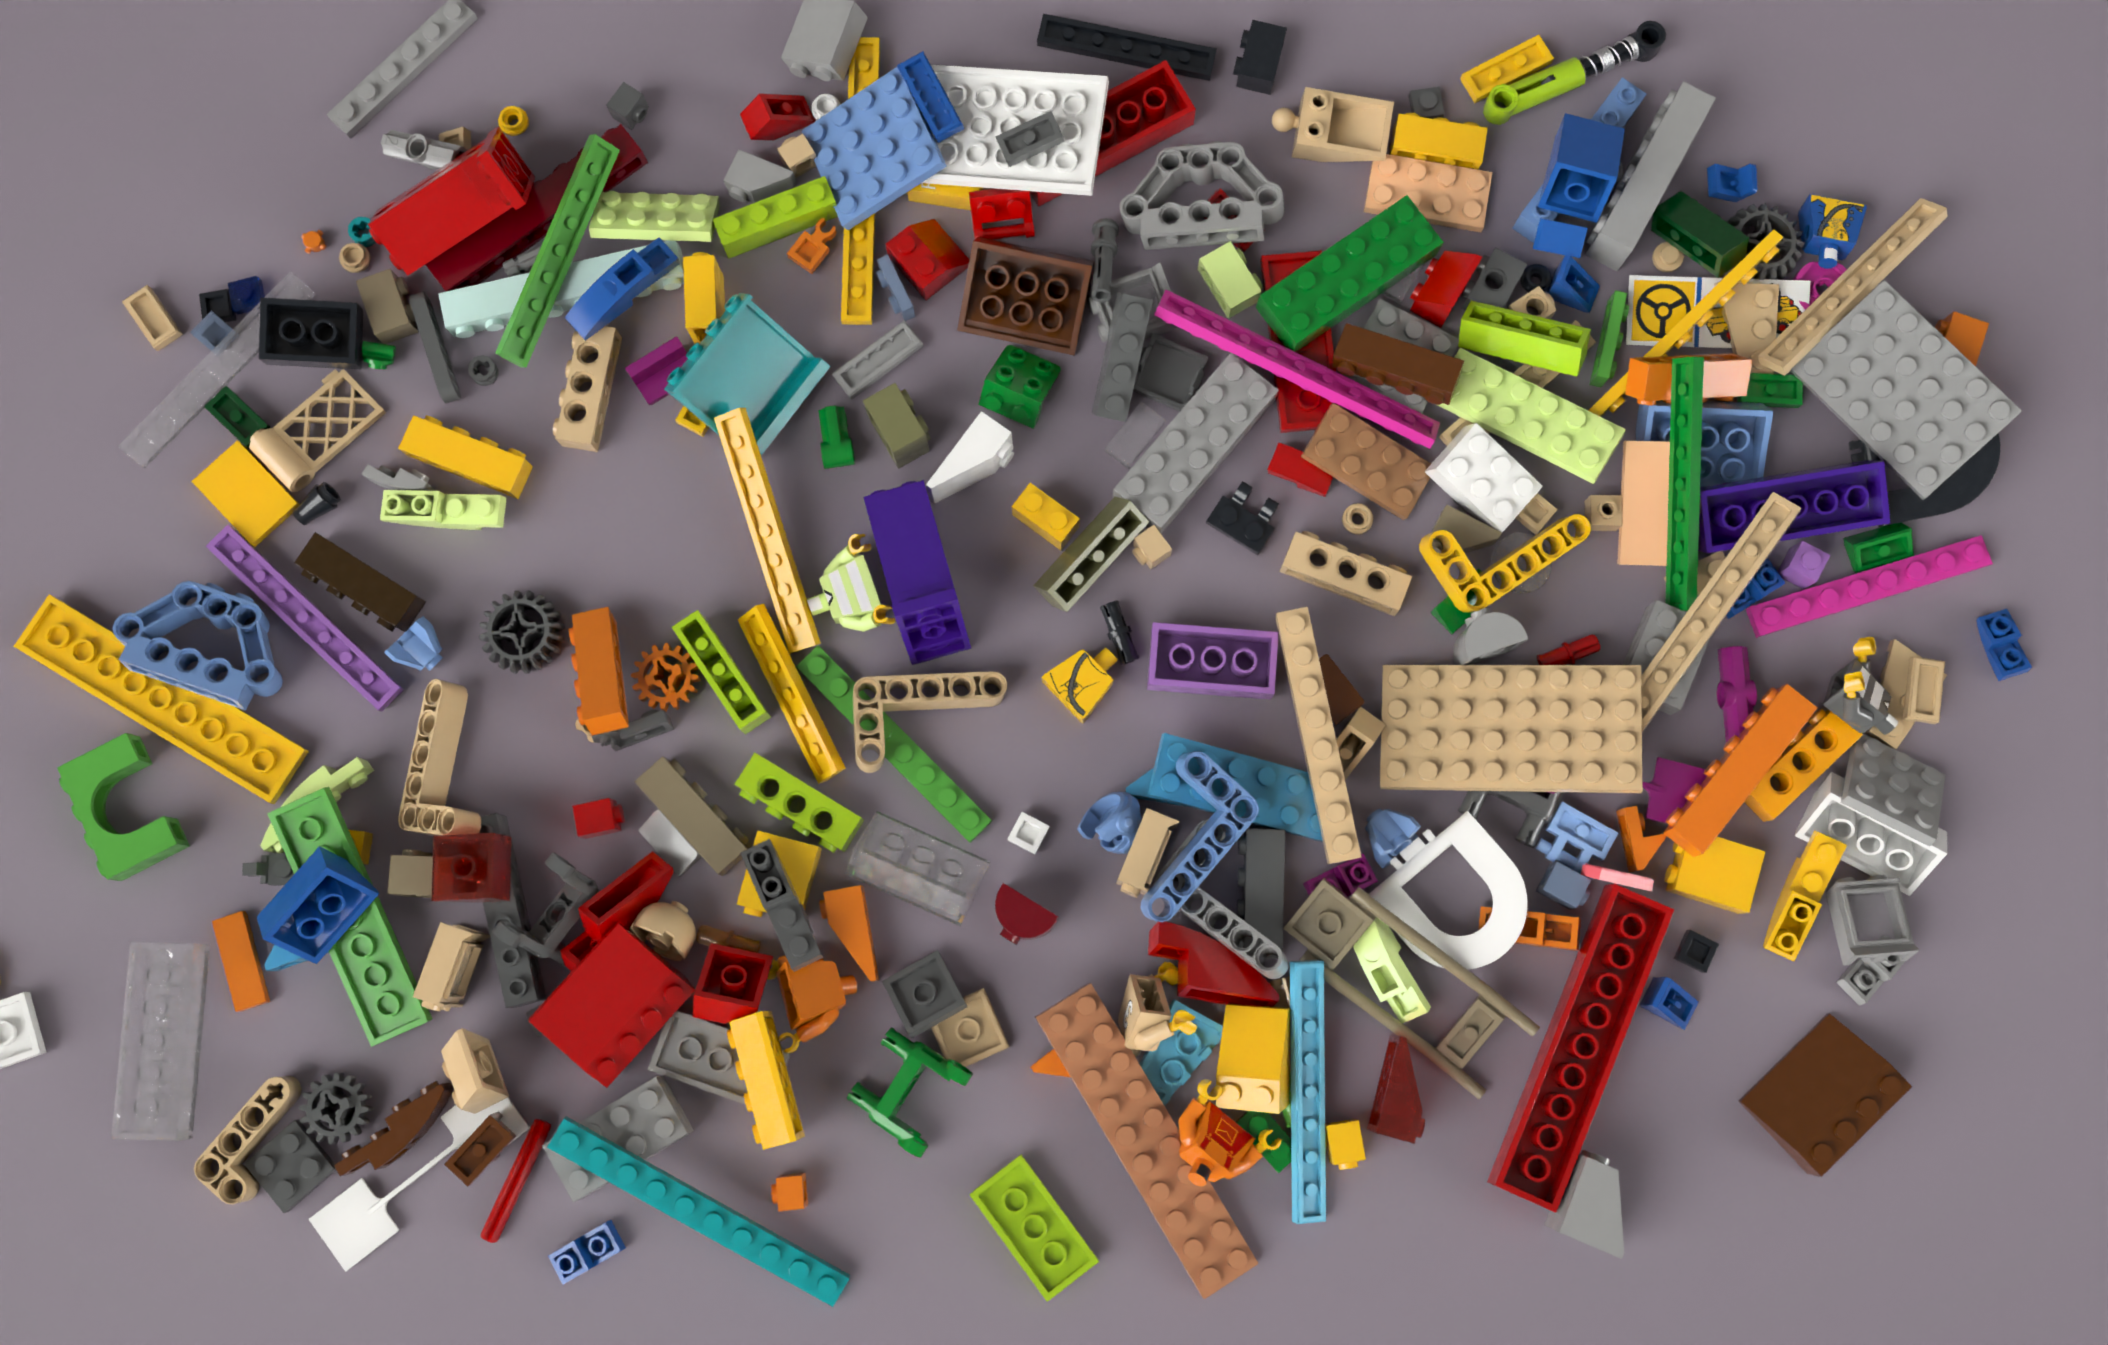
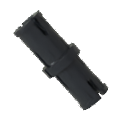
[1100,600,1139,665]

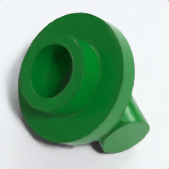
[362,341,396,369]

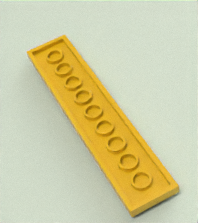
[13,594,309,804]

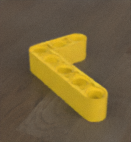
[1419,514,1591,613]

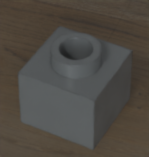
[606,82,649,130]

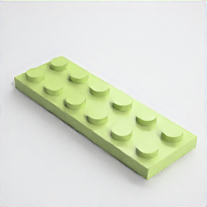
[1438,348,1626,484]

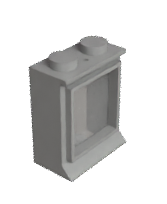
[1087,262,1179,342]
[1826,875,1920,966]

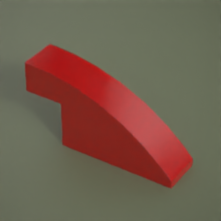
[560,851,674,971]
[1148,921,1279,1007]

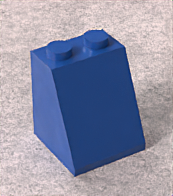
[1538,113,1625,223]

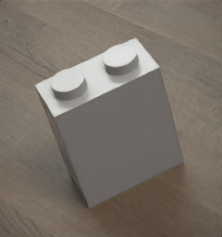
[781,0,868,81]

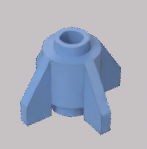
[384,616,443,671]
[1365,809,1421,869]

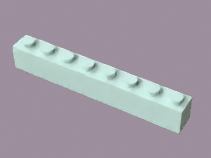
[438,240,684,338]

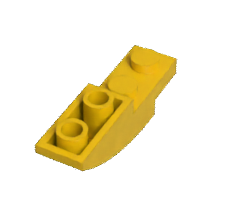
[1763,830,1847,961]

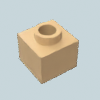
[777,134,816,179]
[1584,495,1622,531]
[1132,525,1172,569]

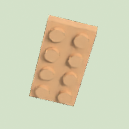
[1364,154,1493,233]

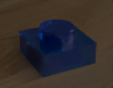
[228,276,265,315]

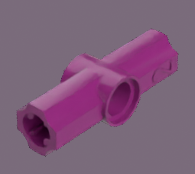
[1716,646,1757,742]

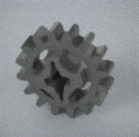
[299,1073,373,1144]

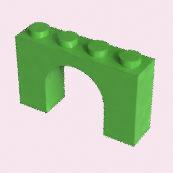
[57,733,190,881]

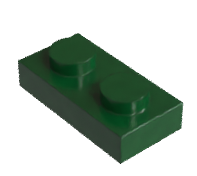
[204,385,271,449]

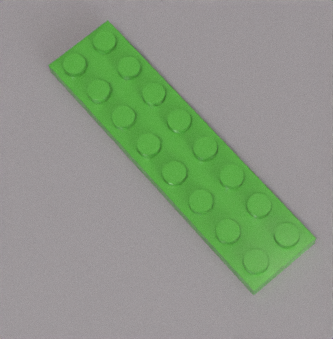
[267,787,433,1047]

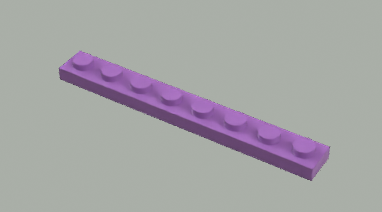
[206,524,404,712]

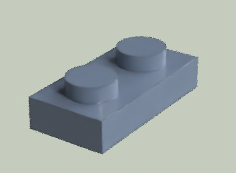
[875,255,916,321]

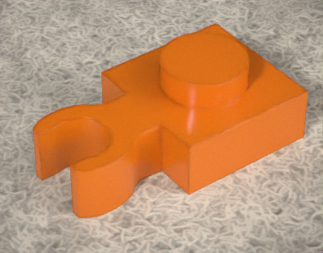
[787,218,837,274]

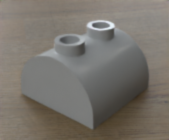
[1453,607,1529,665]

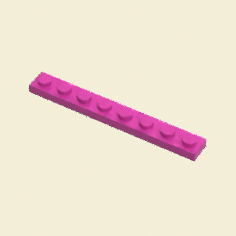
[1746,535,1993,638]

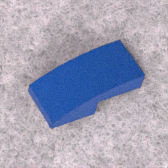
[1726,558,1785,619]
[1976,609,2032,681]
[548,1220,626,1285]

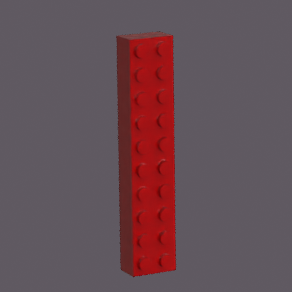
[1487,883,1675,1213]

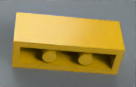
[1389,113,1488,170]

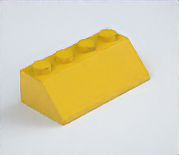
[727,1011,805,1150]

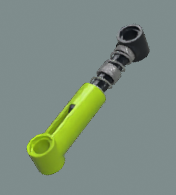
[1483,21,1666,125]

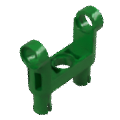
[847,1027,973,1158]

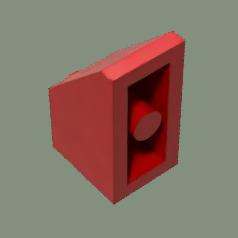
[740,93,815,141]

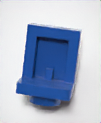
[1707,163,1758,203]

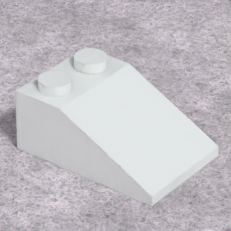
[926,411,1014,503]

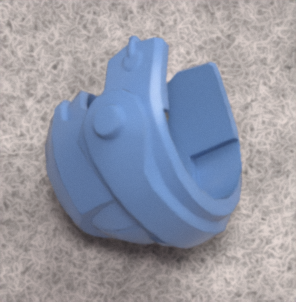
[1077,792,1142,854]

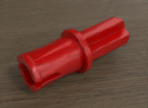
[1537,634,1601,665]

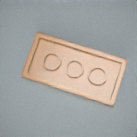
[1617,441,1670,566]

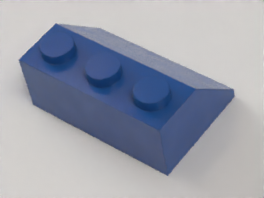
[257,846,379,964]

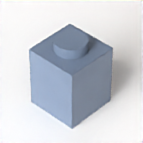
[1536,862,1591,909]

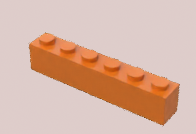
[1663,684,1818,857]

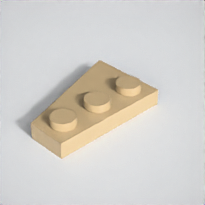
[1714,282,1779,374]
[1865,639,1947,750]

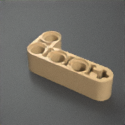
[194,1076,302,1205]

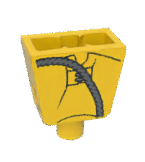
[1041,647,1118,724]

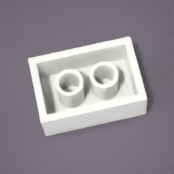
[1425,423,1543,532]

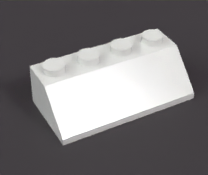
[1795,772,1947,896]

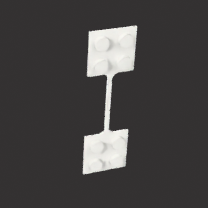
[309,1097,530,1272]

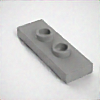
[832,320,923,400]

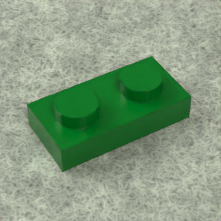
[1737,373,1803,408]
[1236,1111,1291,1174]

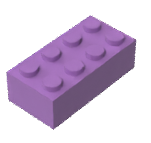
[1147,622,1279,700]

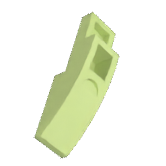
[380,490,507,530]
[260,757,374,853]
[1353,893,1431,1023]

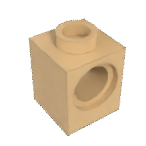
[1507,286,1557,319]

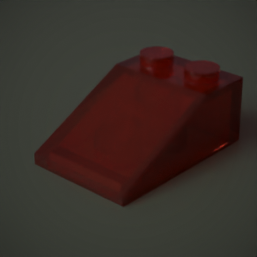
[1367,1035,1425,1144]

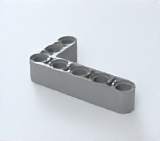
[1155,819,1288,979]

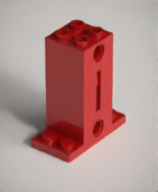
[368,126,535,276]

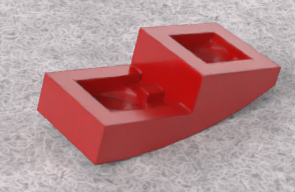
[1267,442,1334,497]

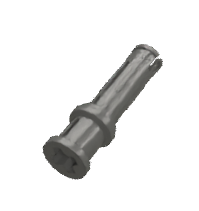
[1091,218,1119,302]

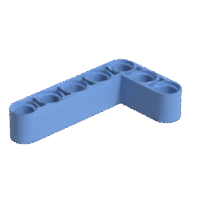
[1140,751,1259,922]

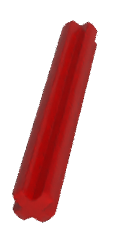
[480,1119,551,1243]

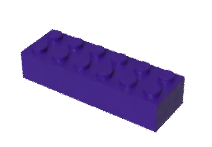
[1698,460,1890,553]

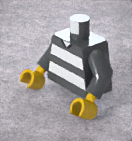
[1823,637,1898,735]

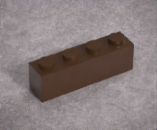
[1333,323,1464,405]

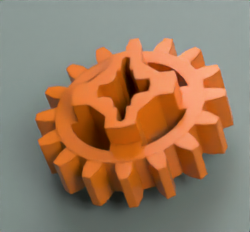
[631,643,701,712]

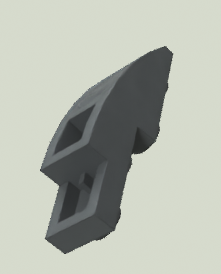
[741,839,824,972]

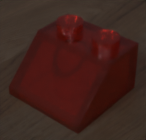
[431,833,511,903]

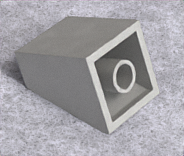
[1544,1150,1624,1259]

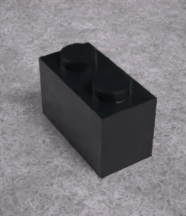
[1233,20,1287,95]

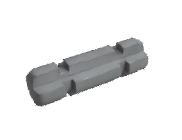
[503,246,540,277]

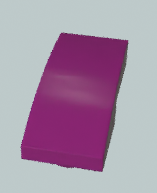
[1303,853,1378,896]

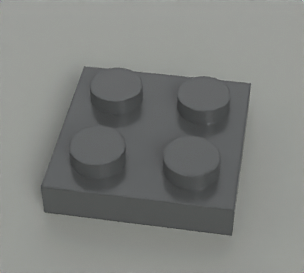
[882,950,968,1038]
[244,1119,336,1213]

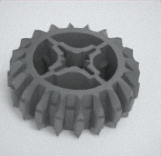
[1727,203,1804,280]
[479,590,565,674]

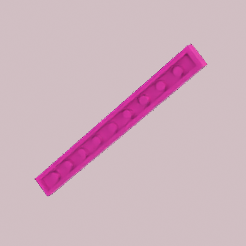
[1154,290,1440,449]

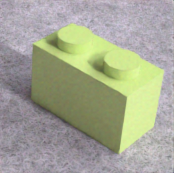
[1197,241,1263,319]

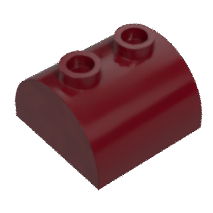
[995,883,1059,945]

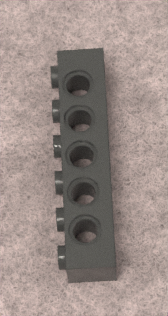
[469,813,547,1008]

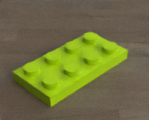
[969,1154,1099,1302]

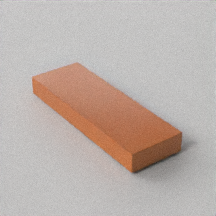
[212,911,271,1012]

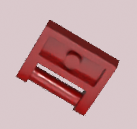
[969,189,1035,240]

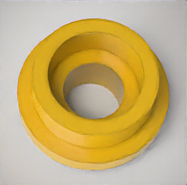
[498,106,529,136]

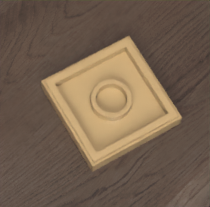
[932,988,1010,1067]

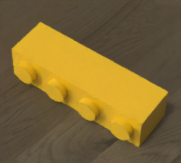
[398,415,533,499]

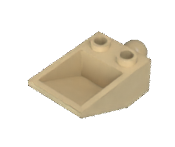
[1272,87,1394,162]

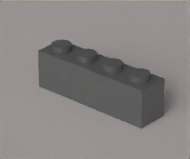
[1092,292,1153,422]
[1237,829,1285,959]

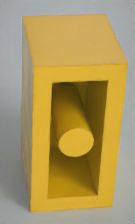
[1011,483,1080,551]

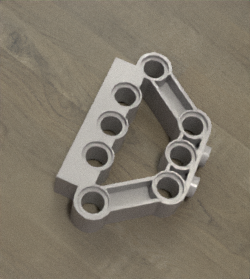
[1119,141,1285,250]

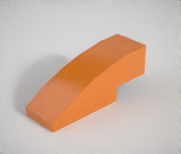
[1478,906,1581,951]

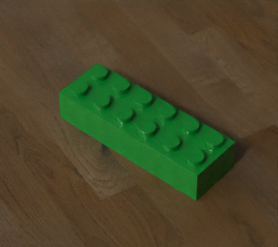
[1256,195,1444,352]

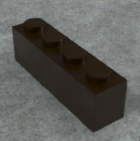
[294,532,426,632]

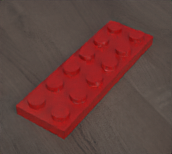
[1260,250,1340,433]

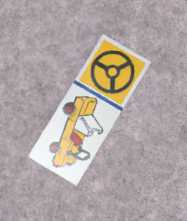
[1626,275,1811,348]

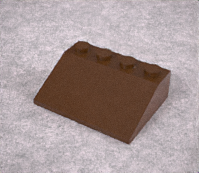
[957,237,1094,356]
[1739,1013,1912,1177]

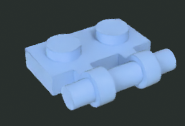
[1535,802,1618,880]

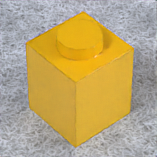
[1325,1119,1366,1170]

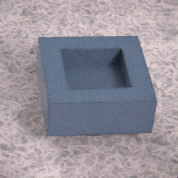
[190,310,238,355]

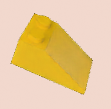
[1216,1004,1290,1114]

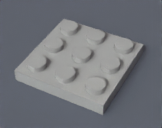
[1340,299,1459,413]
[1840,733,1945,847]

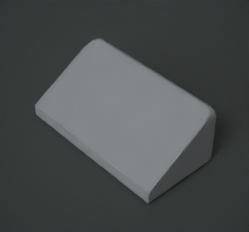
[638,809,702,877]

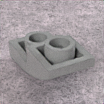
[361,464,436,491]
[1836,935,1905,1006]

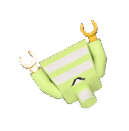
[807,534,895,632]

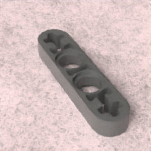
[409,291,461,404]

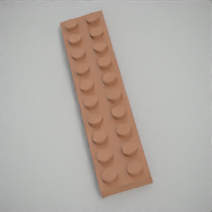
[1035,983,1259,1299]

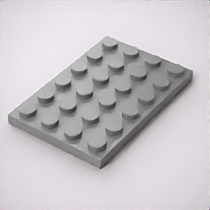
[1790,280,2022,500]

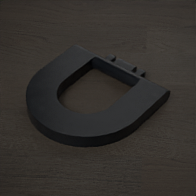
[1848,434,2000,527]

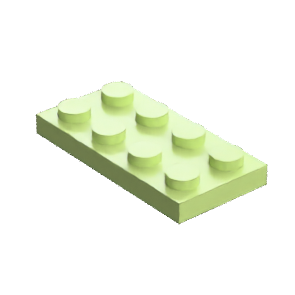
[589,191,720,242]

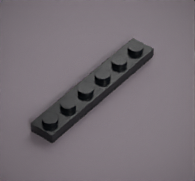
[1037,14,1217,81]

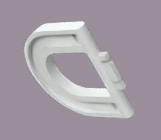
[1369,811,1527,970]

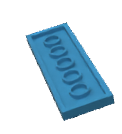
[1147,733,1323,842]

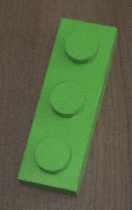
[1589,290,1629,388]

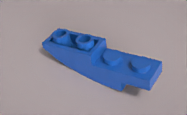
[565,237,680,341]

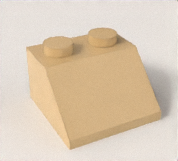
[441,1028,509,1114]

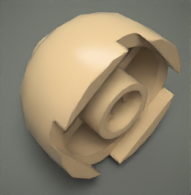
[629,901,696,961]

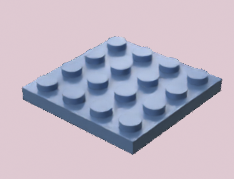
[801,67,947,230]

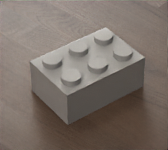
[1623,600,1710,715]

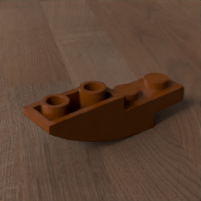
[334,1081,453,1177]

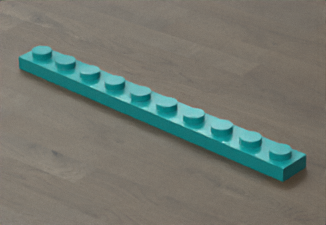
[547,1116,850,1307]

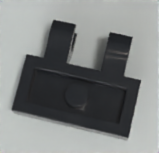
[1206,481,1279,555]

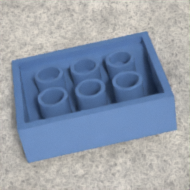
[1636,400,1774,487]

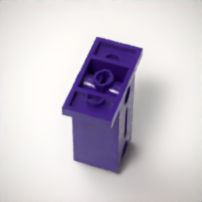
[863,480,972,665]

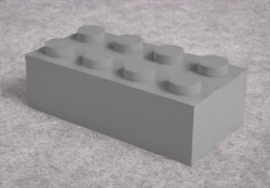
[542,1075,694,1203]

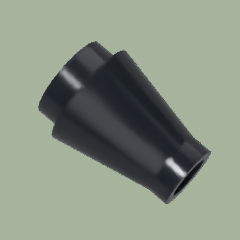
[293,482,341,525]

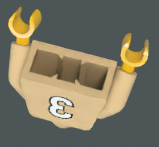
[1118,962,1197,1057]

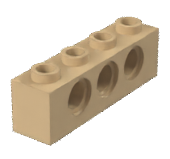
[553,326,622,452]
[1279,531,1412,616]

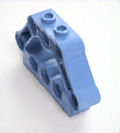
[112,581,283,711]

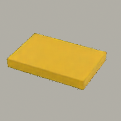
[191,440,300,547]

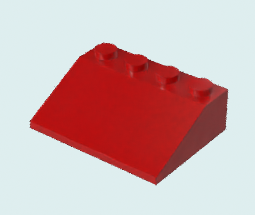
[528,922,695,1088]

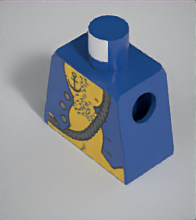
[1798,194,1867,269]

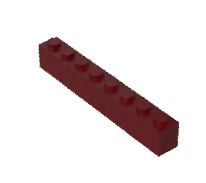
[425,124,648,292]

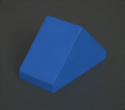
[1533,218,1588,258]
[1547,255,1600,313]
[1639,977,1699,1030]

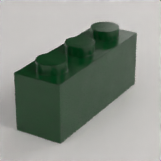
[1651,191,1749,278]

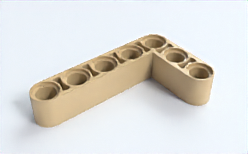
[852,671,1007,773]
[398,679,481,840]

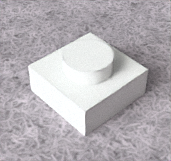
[1007,812,1050,855]

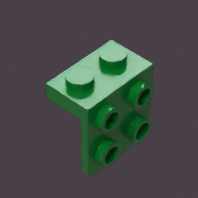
[978,345,1061,429]

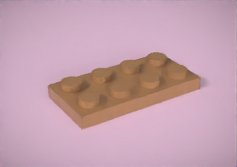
[1300,403,1431,520]

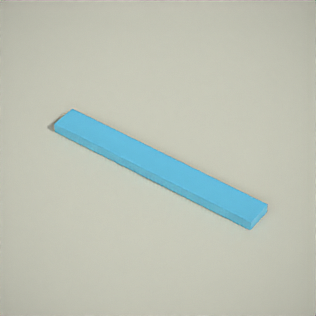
[1290,960,1326,1224]

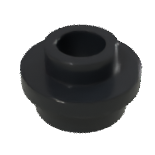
[1521,264,1552,293]

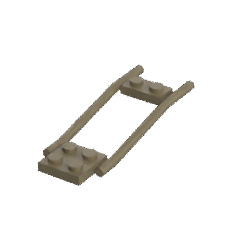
[1283,878,1540,1099]

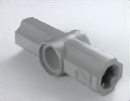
[381,130,467,169]

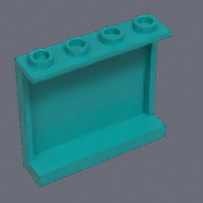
[664,293,831,456]

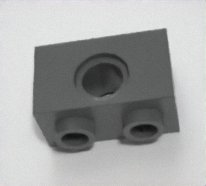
[1462,247,1528,310]

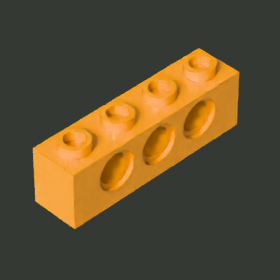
[1744,709,1863,822]

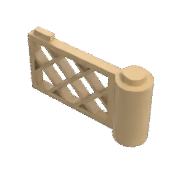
[249,369,386,492]

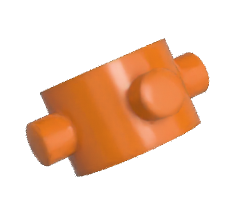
[301,229,326,254]

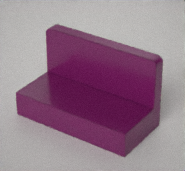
[625,336,688,405]

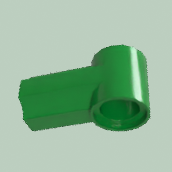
[818,405,855,469]

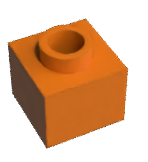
[771,1173,808,1211]

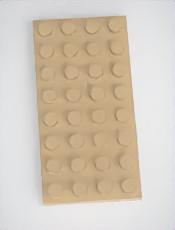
[1380,665,1643,793]

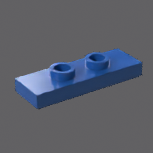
[897,51,965,143]

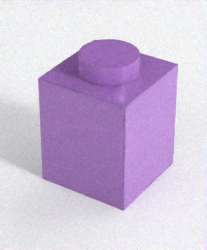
[1777,540,1830,590]

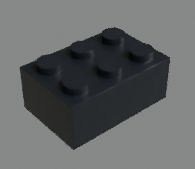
[259,297,363,370]

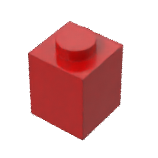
[572,798,625,839]

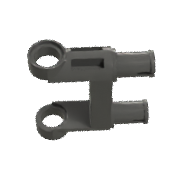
[1458,791,1564,848]
[492,852,601,966]

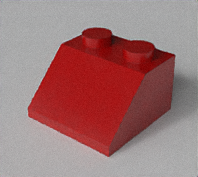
[885,219,970,301]
[1410,250,1482,328]
[693,943,773,1024]

